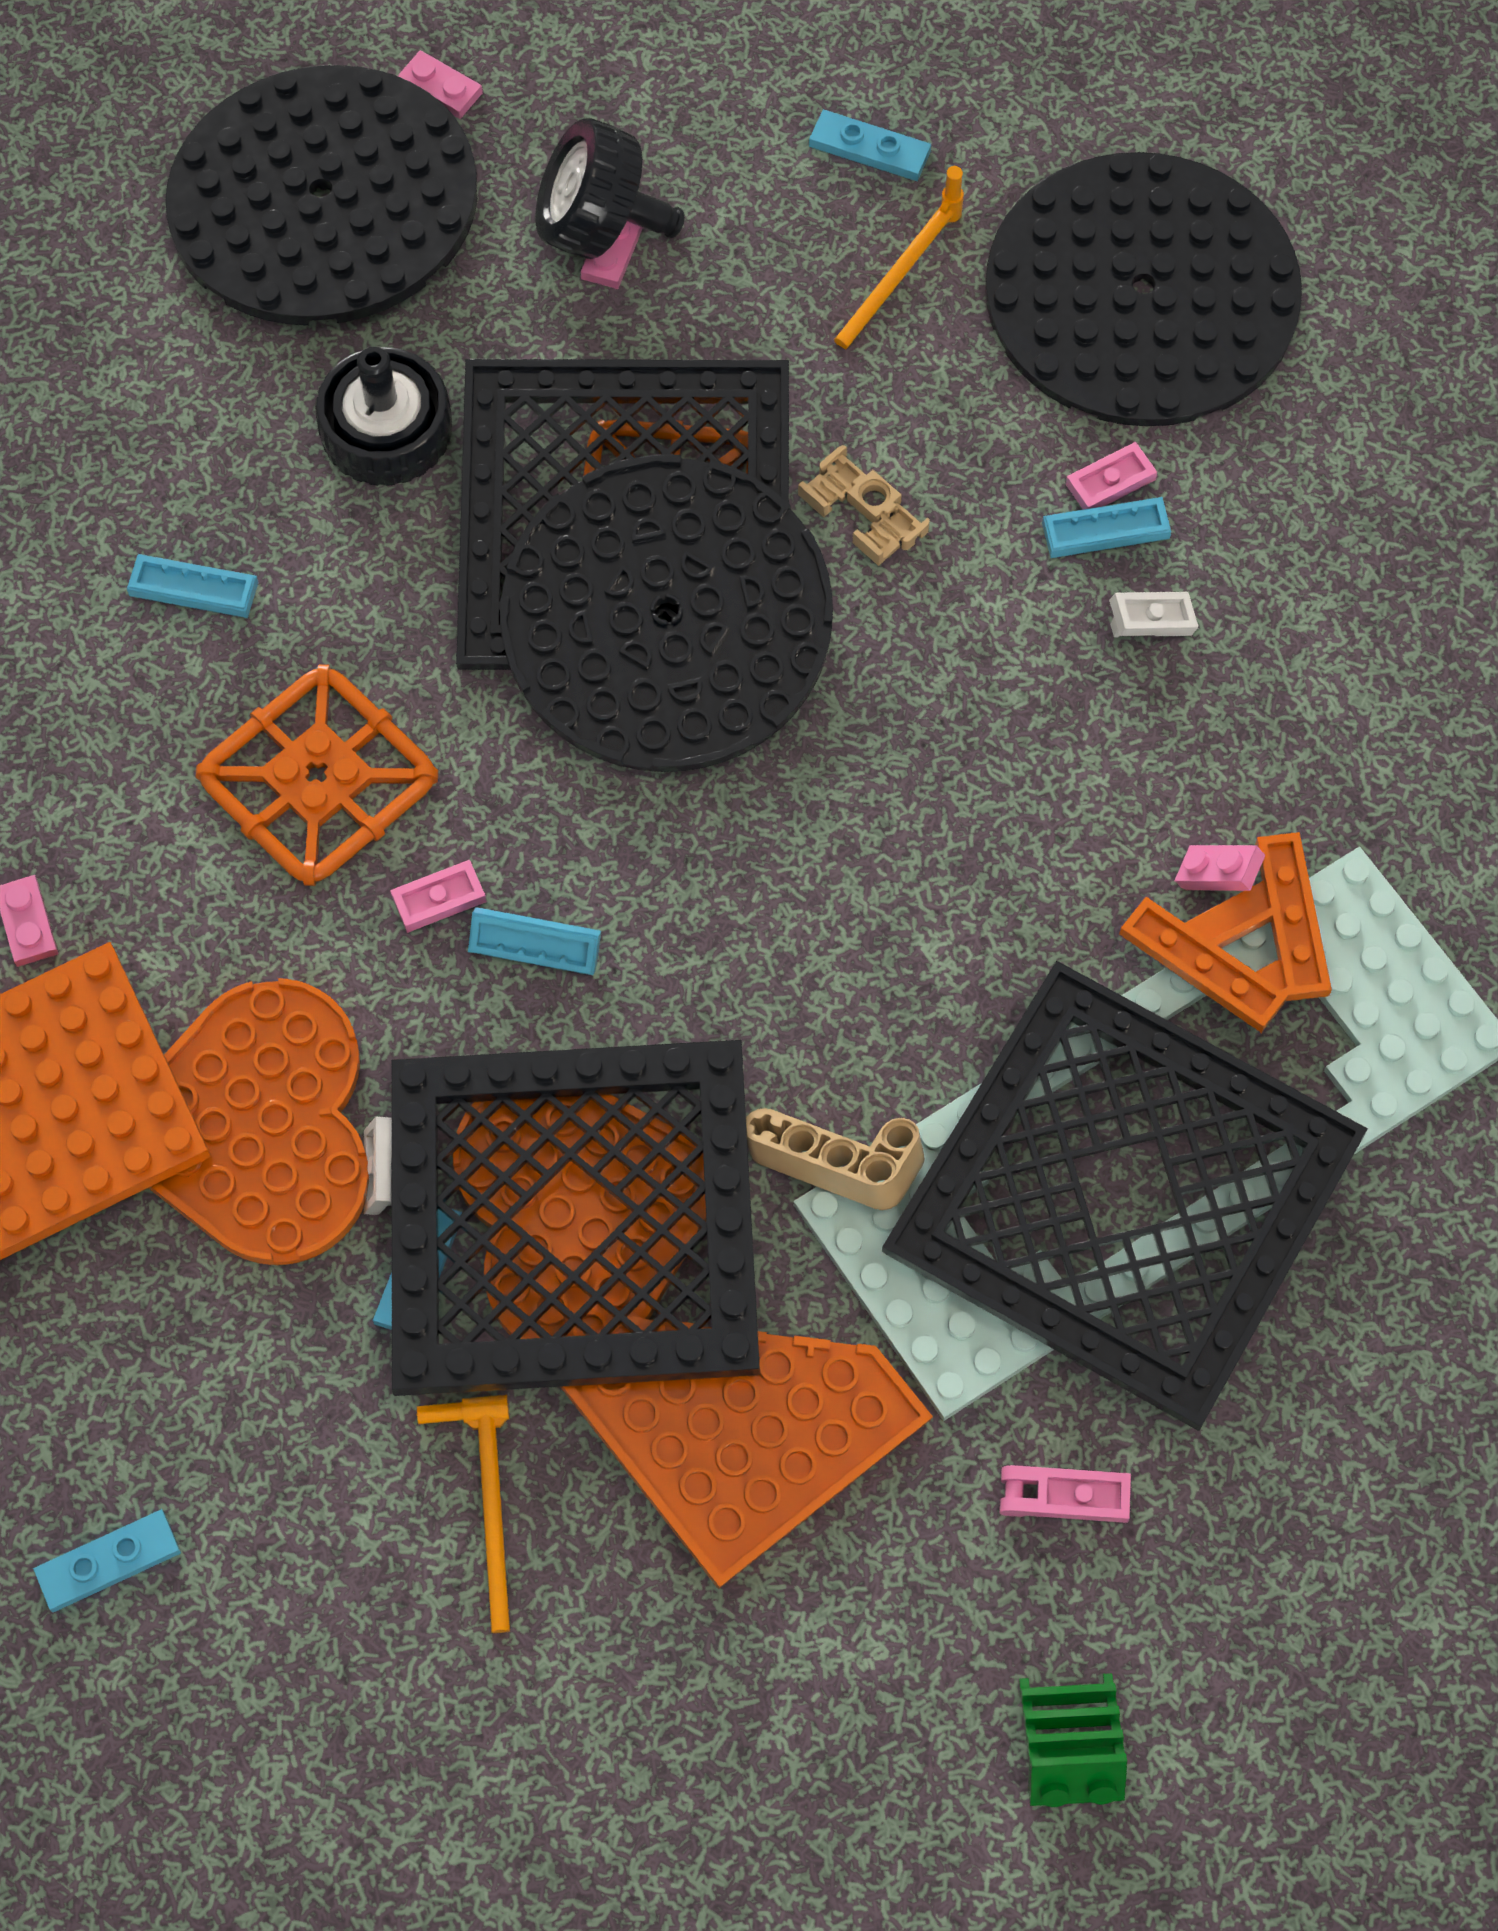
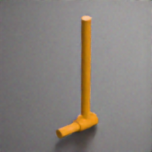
[834,166,964,350]
[417,1394,510,1633]

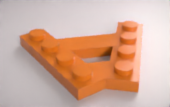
[1119,832,1332,1033]

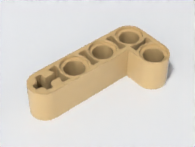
[746,1108,925,1210]

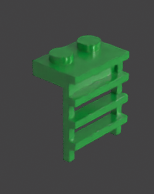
[1019,1673,1128,1807]

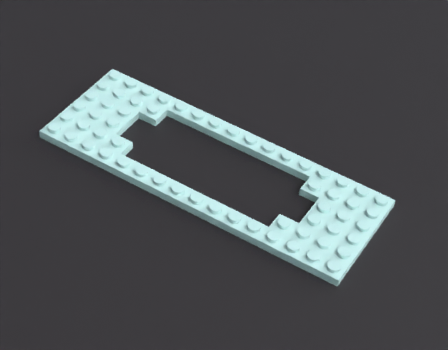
[793,846,1498,1421]

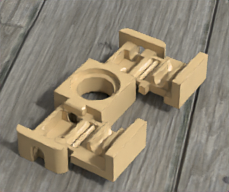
[798,445,930,566]

